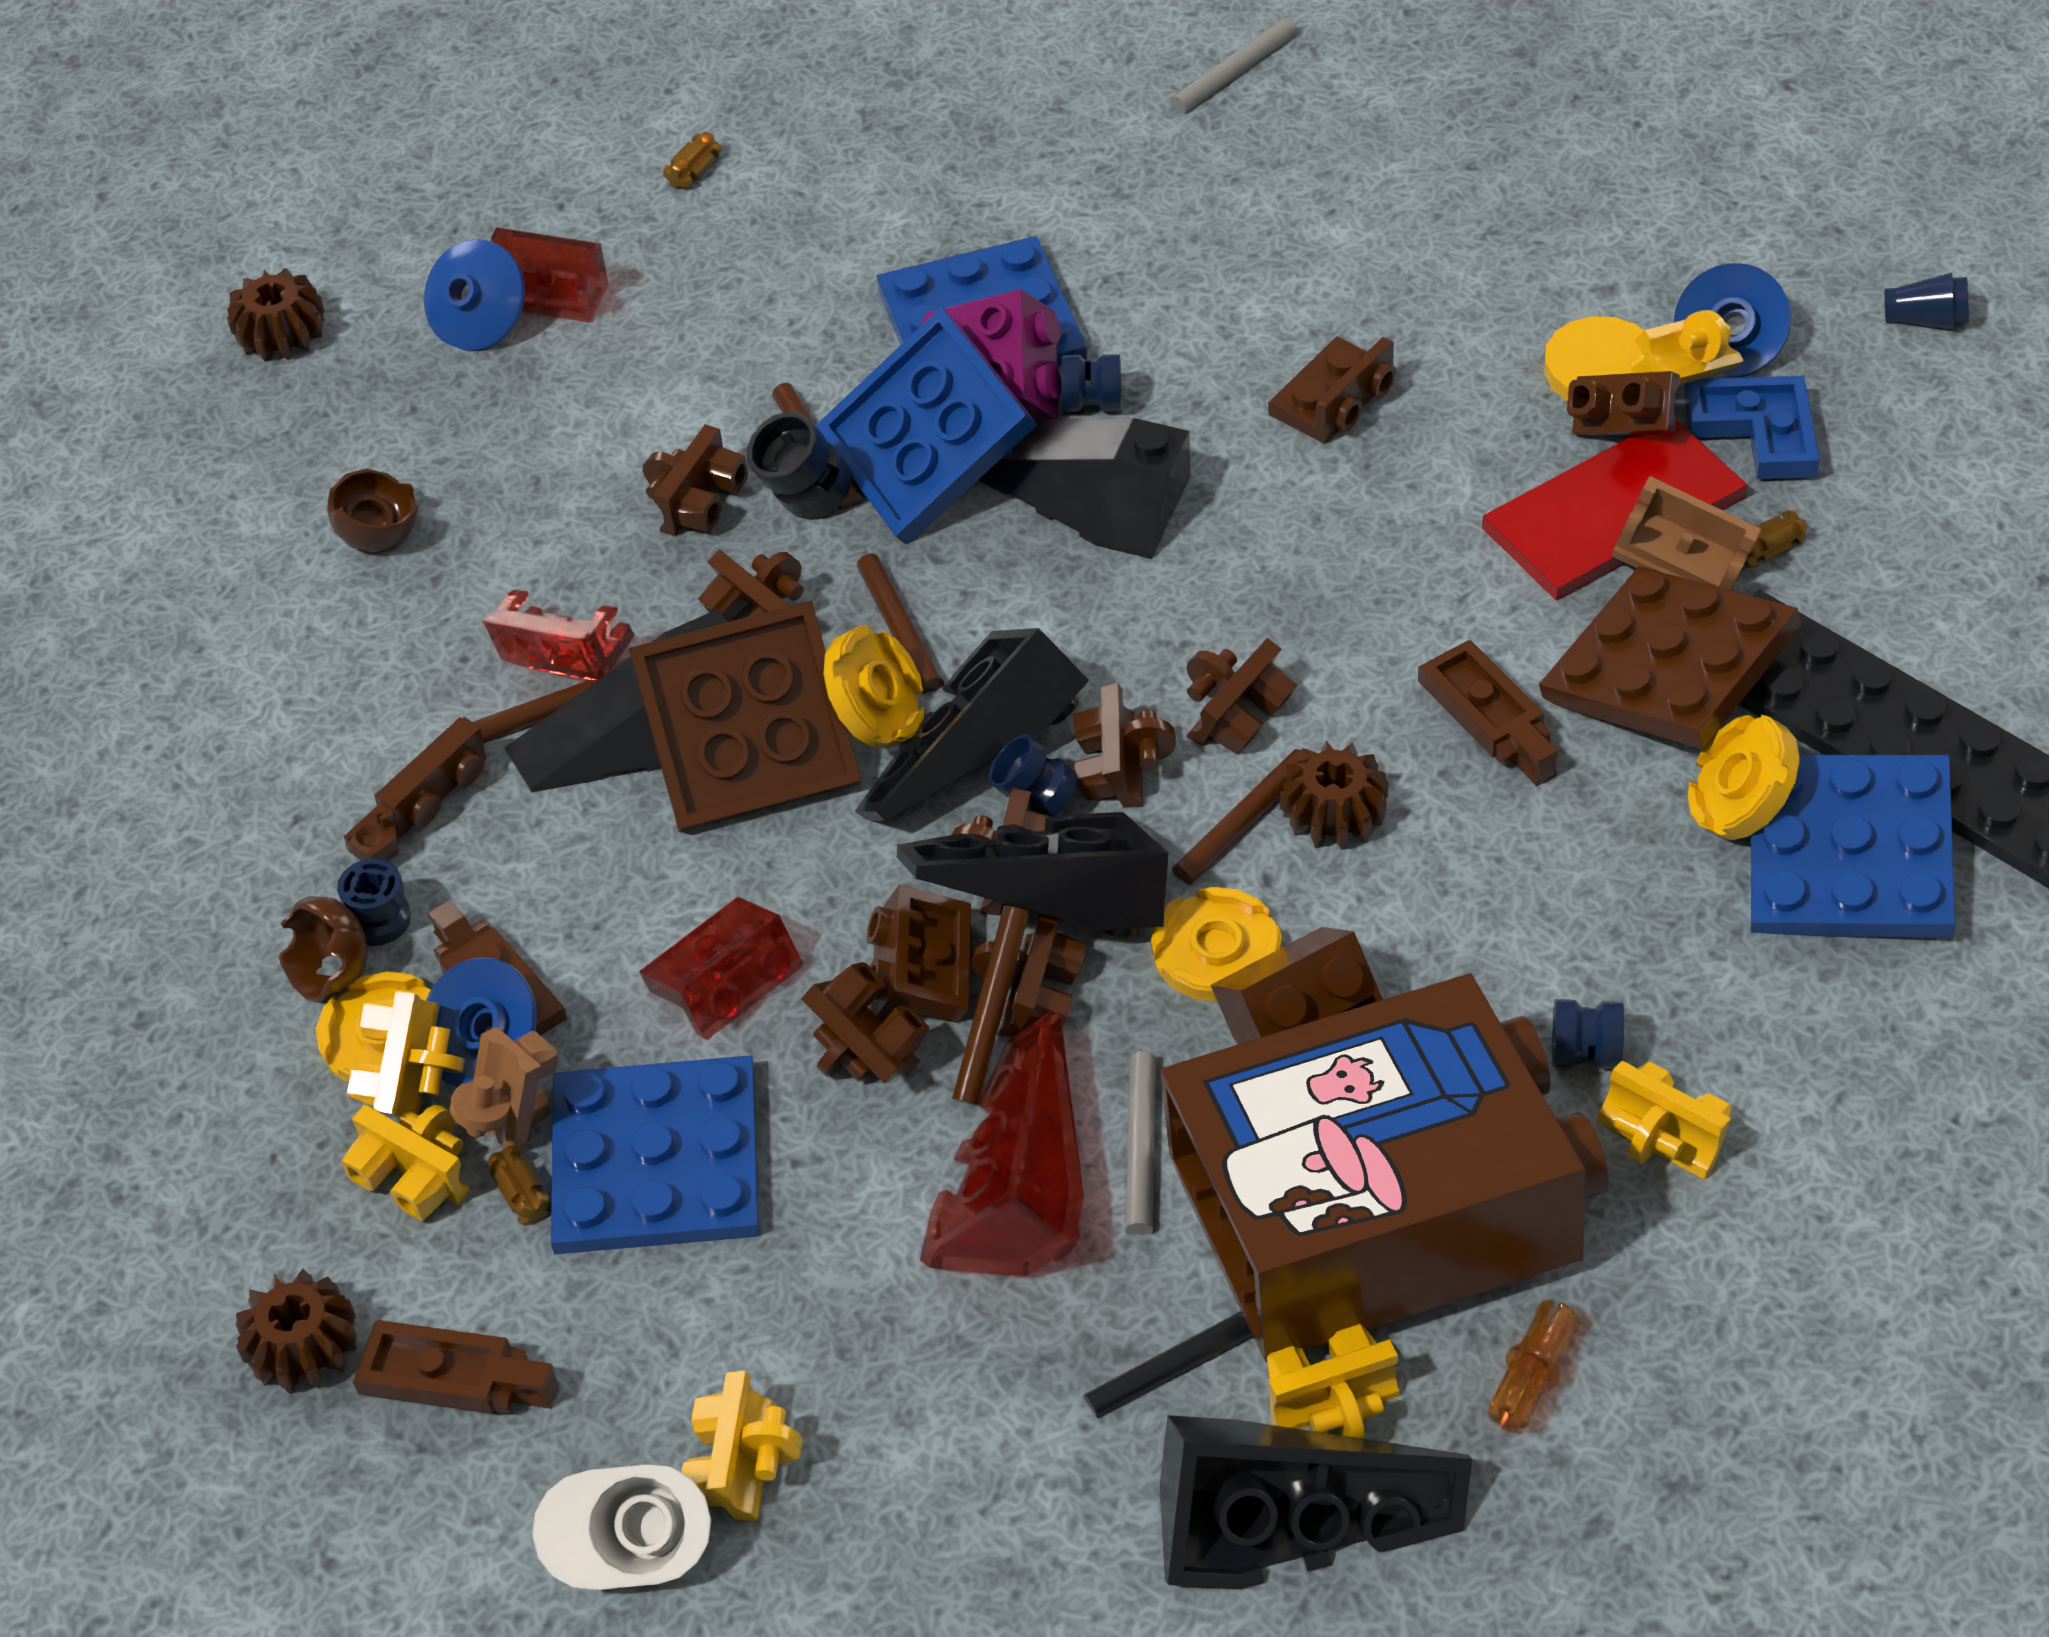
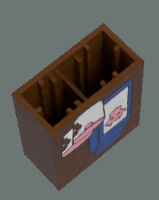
[1160,973,1609,1363]

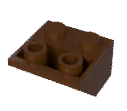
[1210,927,1383,1044]

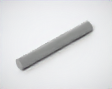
[1170,18,1296,114]
[1125,1051,1156,1234]

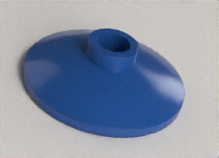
[424,239,525,351]
[1674,263,1791,377]
[426,957,537,1087]

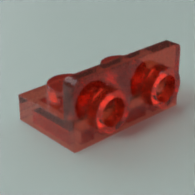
[639,897,803,1040]

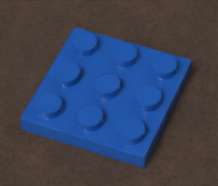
[876,236,1087,367]
[816,307,1037,544]
[1751,755,1955,938]
[551,1055,760,1255]

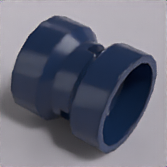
[1061,354,1121,412]
[988,734,1078,817]
[337,859,411,946]
[1552,999,1624,1069]

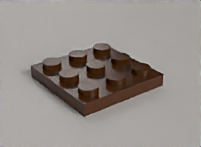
[1539,566,1802,749]
[629,600,862,832]

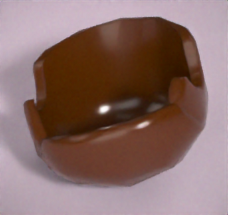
[327,468,419,553]
[279,896,368,1002]

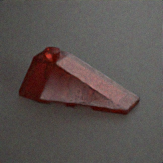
[920,1010,1084,1276]

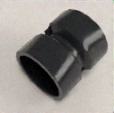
[747,411,852,520]

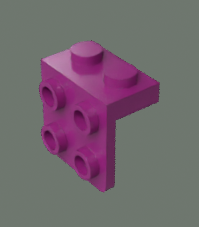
[922,289,1062,420]

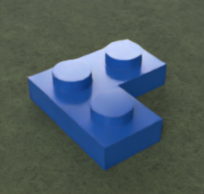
[1684,376,1820,479]

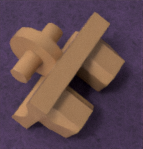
[450,1027,559,1151]

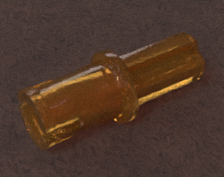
[1488,1300,1581,1433]

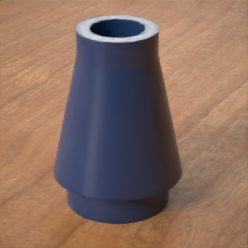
[1884,272,1969,330]

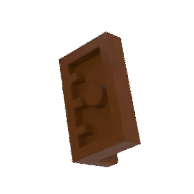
[1268,336,1396,444]
[866,884,971,1023]

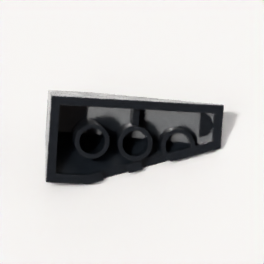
[979,418,1191,559]
[505,609,728,793]
[855,628,1089,821]
[897,812,1169,937]
[1160,1415,1472,1589]

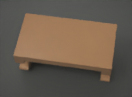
[1611,476,1761,590]

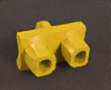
[1630,310,1744,385]
[347,991,465,1119]
[1596,1061,1732,1180]
[341,1104,471,1222]
[1267,1324,1400,1439]
[682,1371,803,1521]

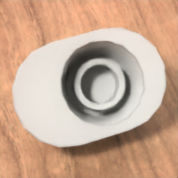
[532,1464,711,1590]

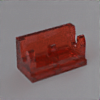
[491,227,609,323]
[483,589,635,681]

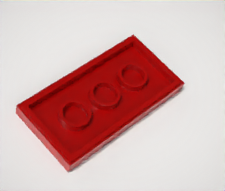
[1482,419,1748,601]

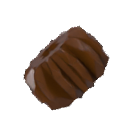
[227,268,325,362]
[1280,740,1389,850]
[236,1268,357,1394]

